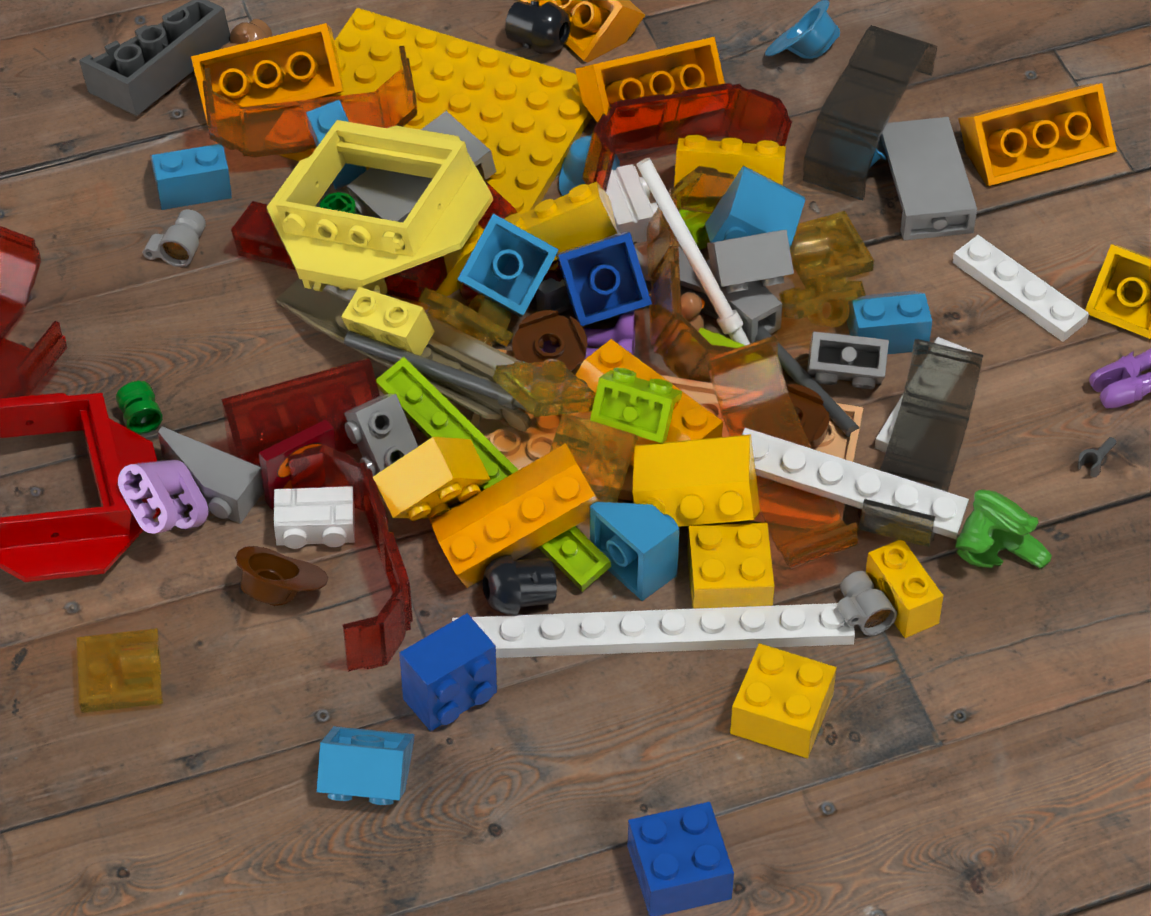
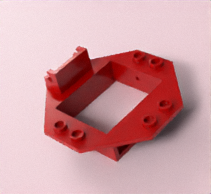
[0,393,161,582]

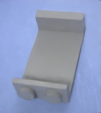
[347,111,497,223]
[877,117,977,241]

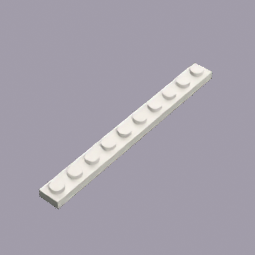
[452,603,855,658]

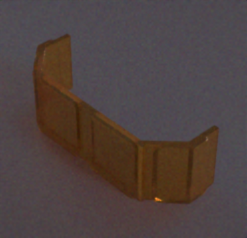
[202,46,417,158]
[646,166,743,385]
[708,335,858,569]

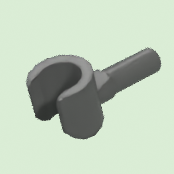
[1078,437,1116,477]

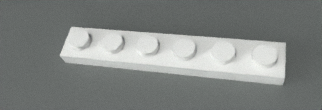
[742,428,969,539]

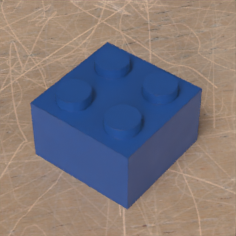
[556,232,652,326]
[399,613,497,732]
[627,802,734,916]

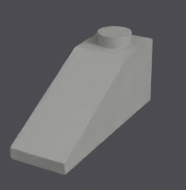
[158,426,264,524]

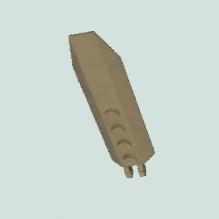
[276,278,541,432]

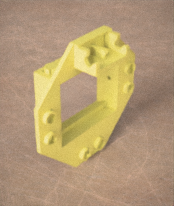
[267,120,493,295]

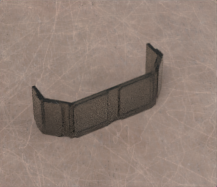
[803,25,937,201]
[859,339,983,547]

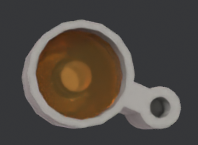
[142,209,206,267]
[837,571,897,636]

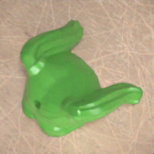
[955,489,1052,569]

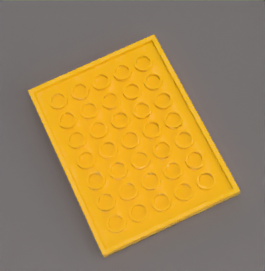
[265,8,592,222]

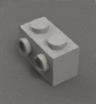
[707,230,794,293]
[807,331,889,389]
[344,394,418,483]

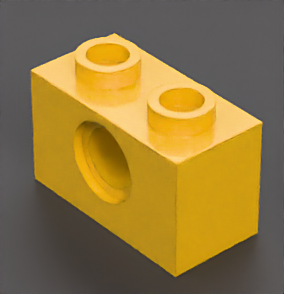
[866,538,944,638]

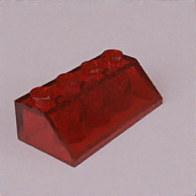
[221,358,380,467]

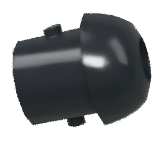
[505,1,571,54]
[482,555,557,615]

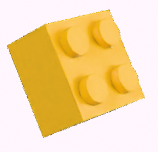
[373,437,491,521]
[687,523,775,609]
[730,643,837,759]

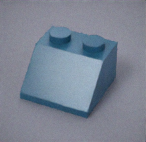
[150,143,232,210]
[705,166,805,247]
[457,213,559,317]
[842,291,932,354]
[590,502,679,601]
[317,726,415,805]

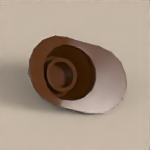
[235,546,328,606]

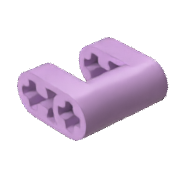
[118,460,208,534]

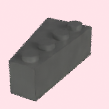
[79,0,230,116]

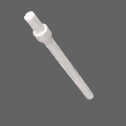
[637,158,752,347]

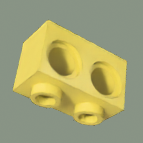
[341,287,435,356]

